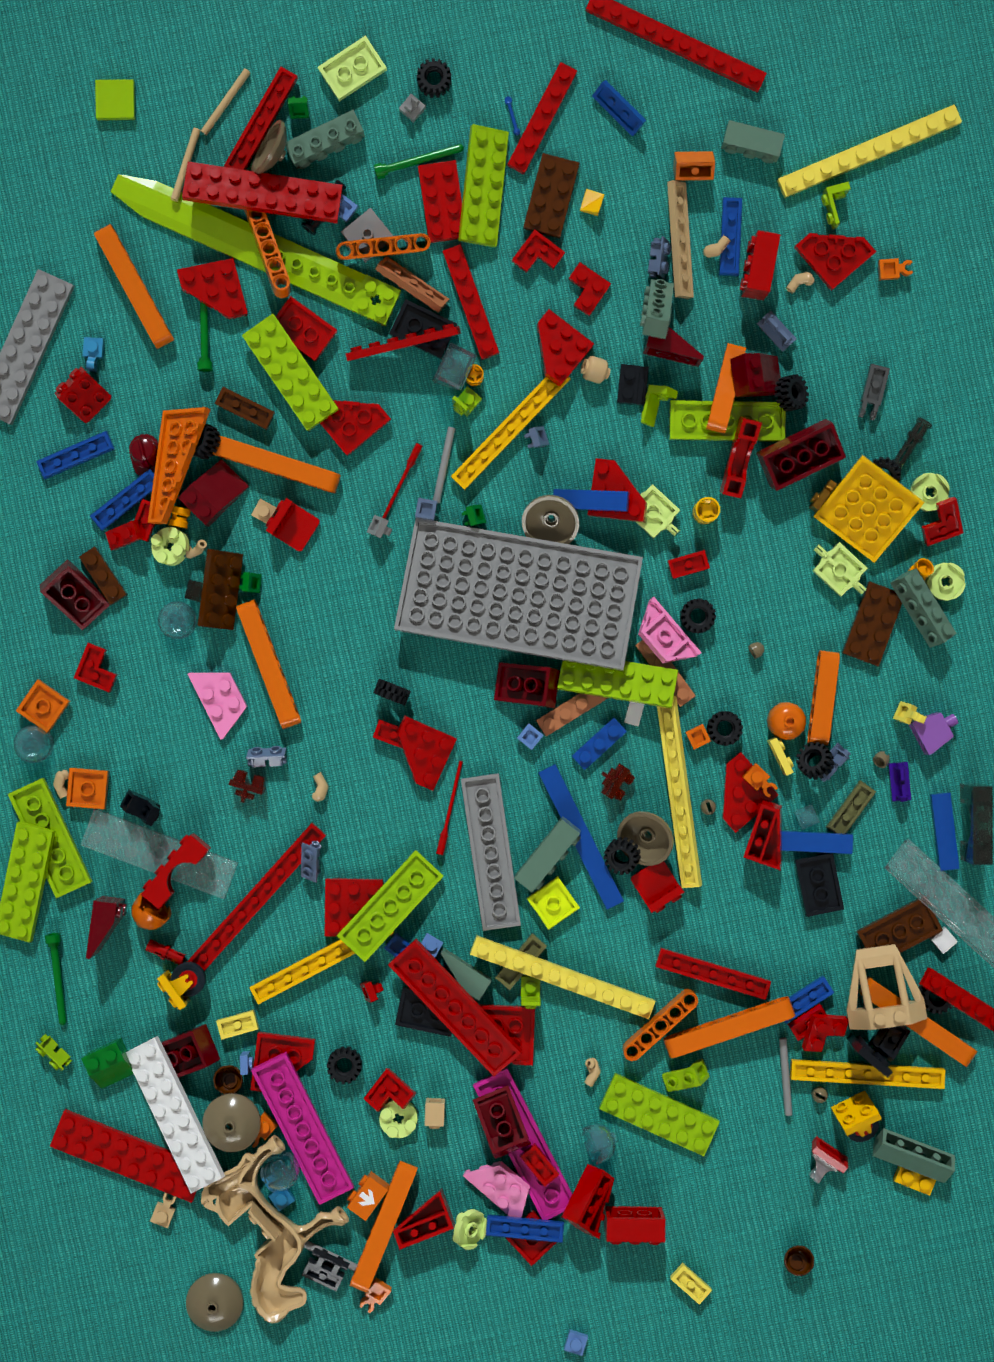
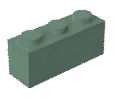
[721,120,785,163]

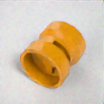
[465,364,484,386]
[168,506,191,529]
[908,558,934,581]

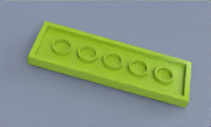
[458,124,509,248]
[242,313,339,431]
[669,400,786,442]
[557,660,678,709]
[8,778,93,898]
[0,821,56,943]
[337,850,443,962]
[599,1073,720,1156]

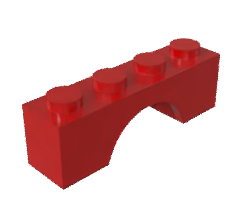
[720,416,762,499]
[141,833,211,909]

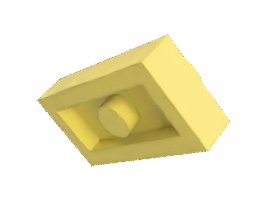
[767,737,794,776]
[216,1010,259,1040]
[670,1262,712,1305]

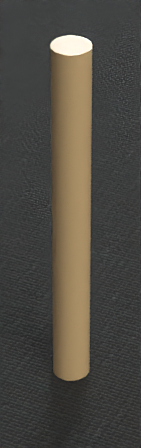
[201,68,251,136]
[171,128,200,202]

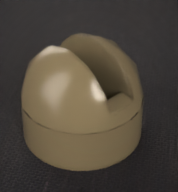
[748,642,764,659]
[873,751,890,768]
[700,799,716,815]
[812,1087,828,1103]

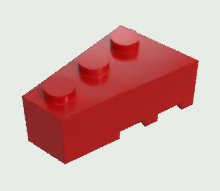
[743,799,782,870]
[561,1164,614,1239]
[393,1188,455,1250]

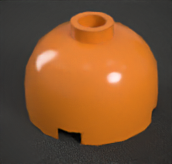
[767,702,806,740]
[131,892,171,930]

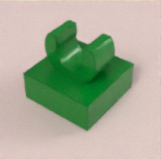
[288,96,309,119]
[462,505,486,526]
[239,572,262,593]

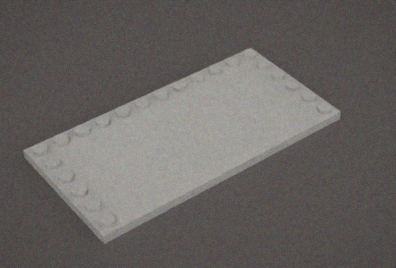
[394,518,643,671]

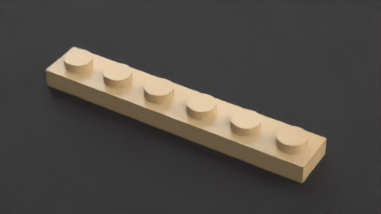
[667,180,694,299]

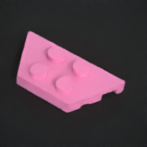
[638,597,702,663]
[188,673,248,740]
[463,1161,530,1218]

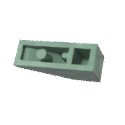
[441,947,491,1001]

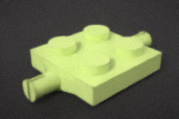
[636,484,680,539]
[812,542,868,597]

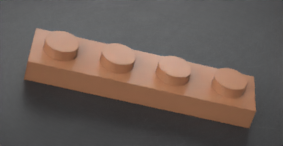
[375,256,450,313]
[635,640,696,707]
[536,693,608,736]

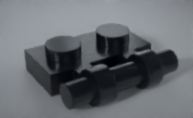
[302,1247,350,1291]

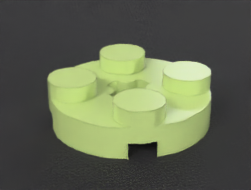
[909,473,950,512]
[151,527,189,566]
[925,563,966,601]
[379,1099,418,1138]
[453,1209,487,1250]

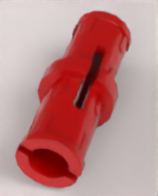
[145,939,186,965]

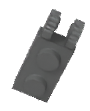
[858,364,890,421]

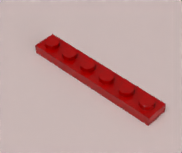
[508,62,577,175]
[224,67,298,170]
[443,244,499,360]
[346,323,461,361]
[655,947,771,1000]
[919,967,994,1032]

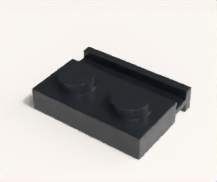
[617,364,649,406]
[868,1026,911,1062]

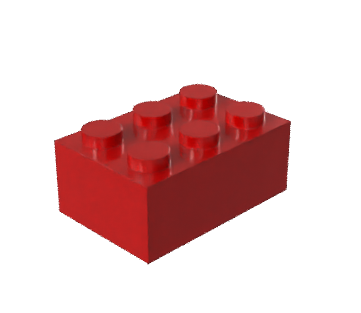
[739,230,781,301]
[604,1206,666,1245]

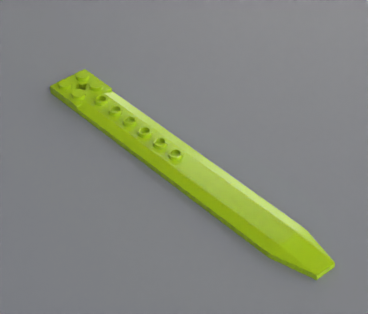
[110,174,401,327]

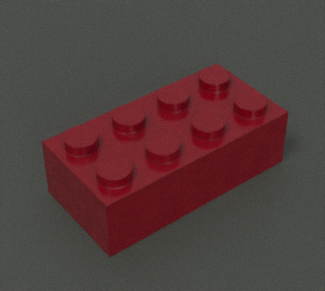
[756,419,846,491]

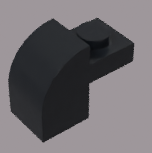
[120,789,161,826]

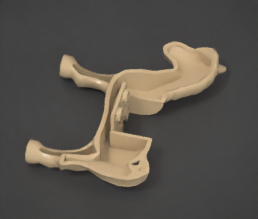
[201,1135,349,1323]

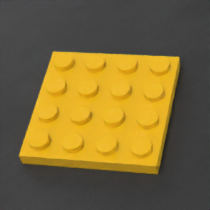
[813,455,925,563]

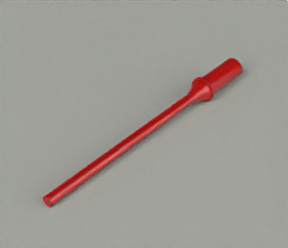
[382,443,423,519]
[436,761,463,855]

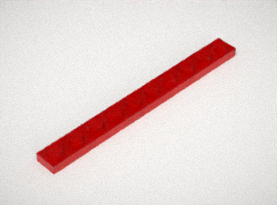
[585,0,767,93]
[187,822,326,971]

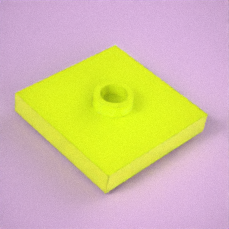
[527,876,580,930]

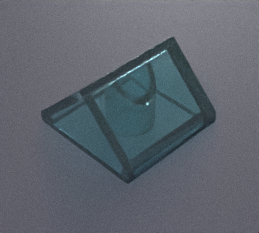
[432,342,477,391]

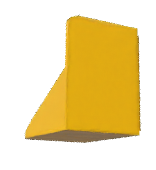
[580,189,604,216]

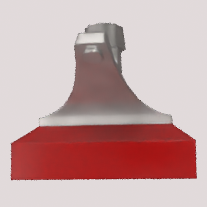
[809,1136,848,1184]

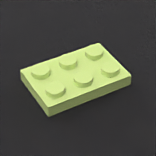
[318,35,387,102]

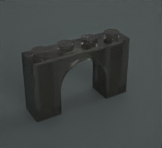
[960,783,993,865]

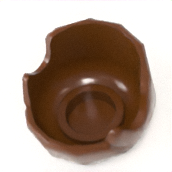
[213,1065,244,1094]
[784,1245,814,1276]

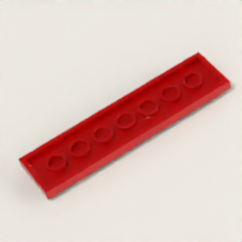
[182,162,343,223]
[388,939,523,1077]
[50,1109,197,1203]

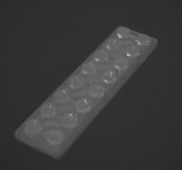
[80,809,239,899]
[885,839,994,968]

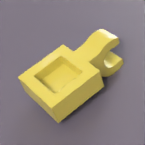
[893,701,927,725]

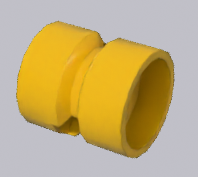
[692,497,720,524]

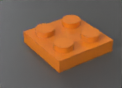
[16,679,71,733]
[66,767,109,809]

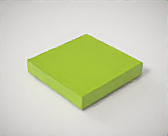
[95,79,135,120]

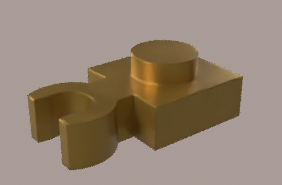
[809,480,837,512]

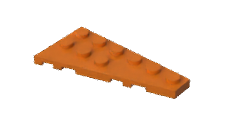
[148,407,211,524]

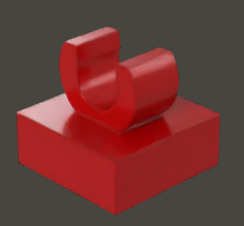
[360,981,384,1002]

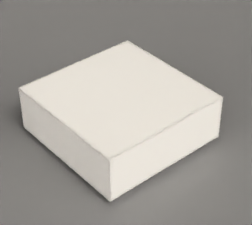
[929,926,958,954]

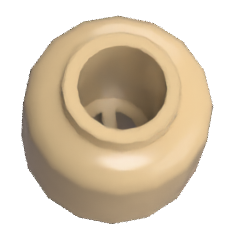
[581,356,611,384]

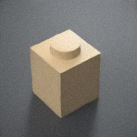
[425,1098,445,1129]

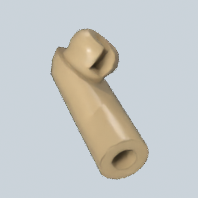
[703,235,731,258]
[786,272,815,294]
[185,540,207,559]
[53,770,69,799]
[312,772,329,802]
[584,1058,601,1087]

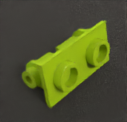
[35,1034,72,1071]

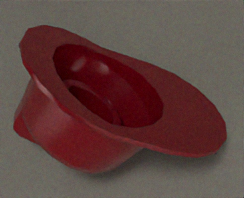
[129,434,158,476]

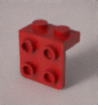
[54,366,111,423]
[266,498,320,552]
[631,861,684,913]

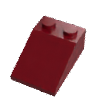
[643,327,704,367]
[730,353,781,397]
[178,459,249,527]
[40,559,110,630]
[494,662,560,708]
[86,896,127,959]
[161,1024,220,1078]
[473,1085,531,1159]

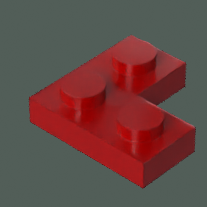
[512,230,565,273]
[569,262,611,317]
[921,497,964,546]
[74,643,118,692]
[802,1013,848,1052]
[363,1068,417,1111]

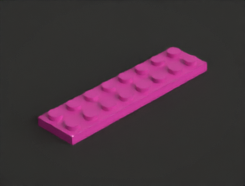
[251,1052,354,1205]
[473,1067,573,1220]

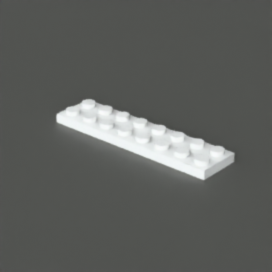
[126,1036,225,1193]

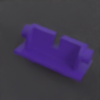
[888,762,911,802]

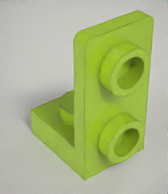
[821,181,851,229]
[641,385,678,427]
[452,386,482,417]
[521,975,541,1009]
[662,1059,710,1092]

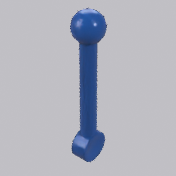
[504,96,520,136]

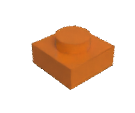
[685,724,711,749]

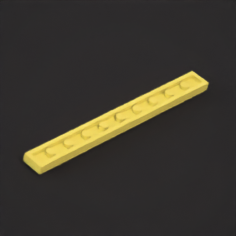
[777,104,962,198]
[657,696,702,888]
[470,935,656,1019]

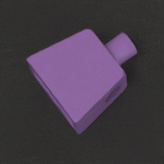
[909,712,958,755]

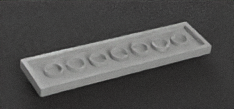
[0,269,75,425]
[461,773,521,931]

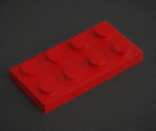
[418,160,462,243]

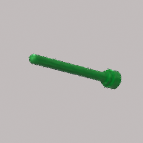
[374,144,464,180]
[197,302,213,372]
[45,933,67,1025]

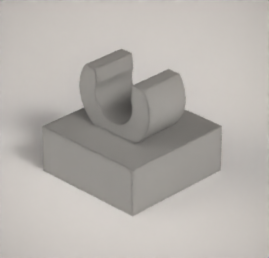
[399,94,426,123]
[367,515,393,538]

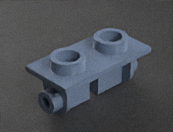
[648,236,671,280]
[757,311,797,352]
[818,743,851,782]
[246,746,287,767]
[301,841,321,883]

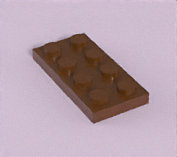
[523,153,580,239]
[197,549,243,630]
[842,581,902,667]
[856,896,943,953]

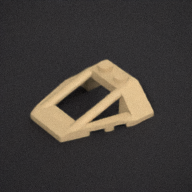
[846,944,927,1030]

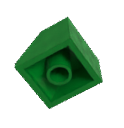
[81,1038,134,1089]

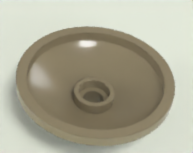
[251,120,287,174]
[522,495,580,544]
[617,811,674,866]
[203,1093,261,1152]
[186,1273,244,1332]

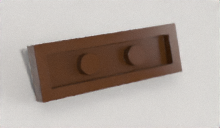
[214,387,275,430]
[79,546,128,605]

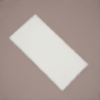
[624,702,644,727]

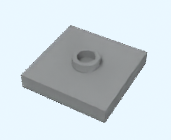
[341,208,393,263]

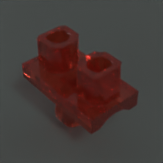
[601,763,635,800]
[229,769,266,803]

